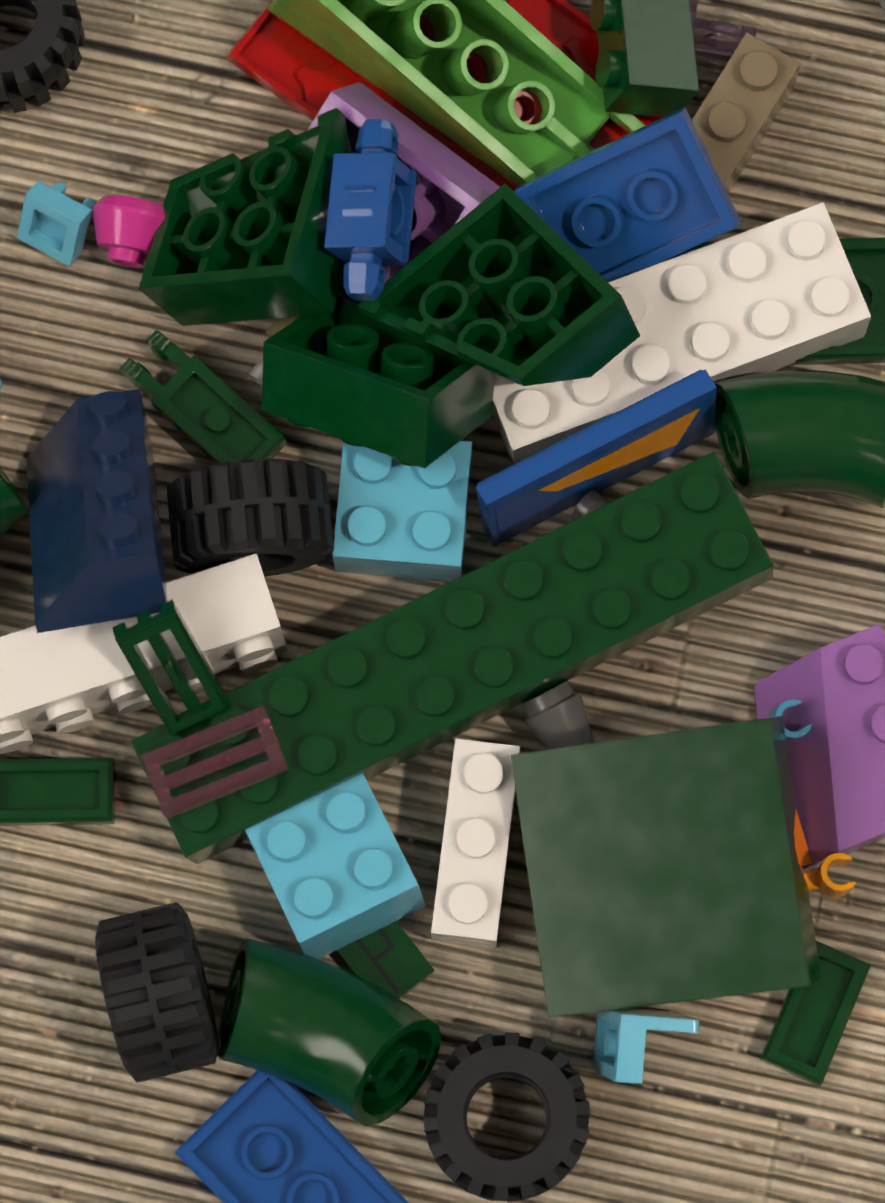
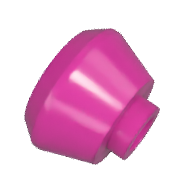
[92,195,165,268]

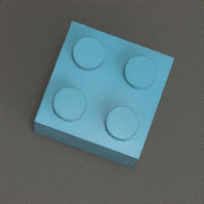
[333,441,472,581]
[245,773,426,959]

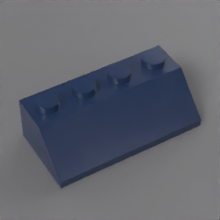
[26,389,168,633]

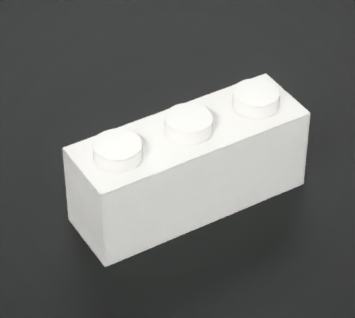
[431,738,520,948]

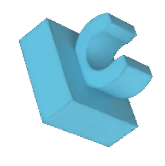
[17,181,95,267]

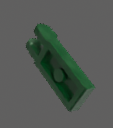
[119,330,287,464]

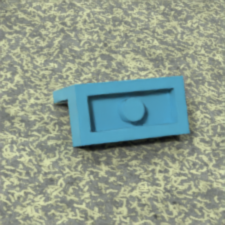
[592,1008,699,1084]

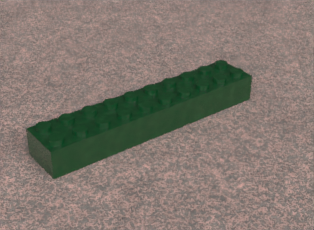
[130,451,774,864]

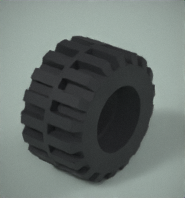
[0,0,85,113]
[167,459,334,577]
[95,902,219,1083]
[423,1032,590,1202]

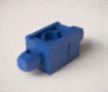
[324,119,417,301]

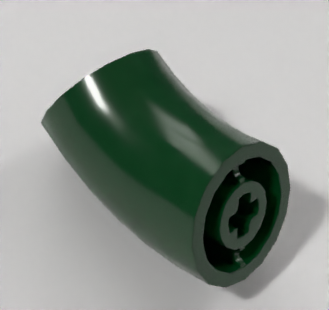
[714,370,885,508]
[218,938,442,1126]

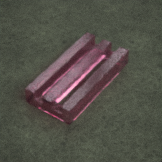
[141,706,289,819]

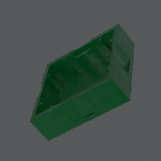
[511,716,821,1018]

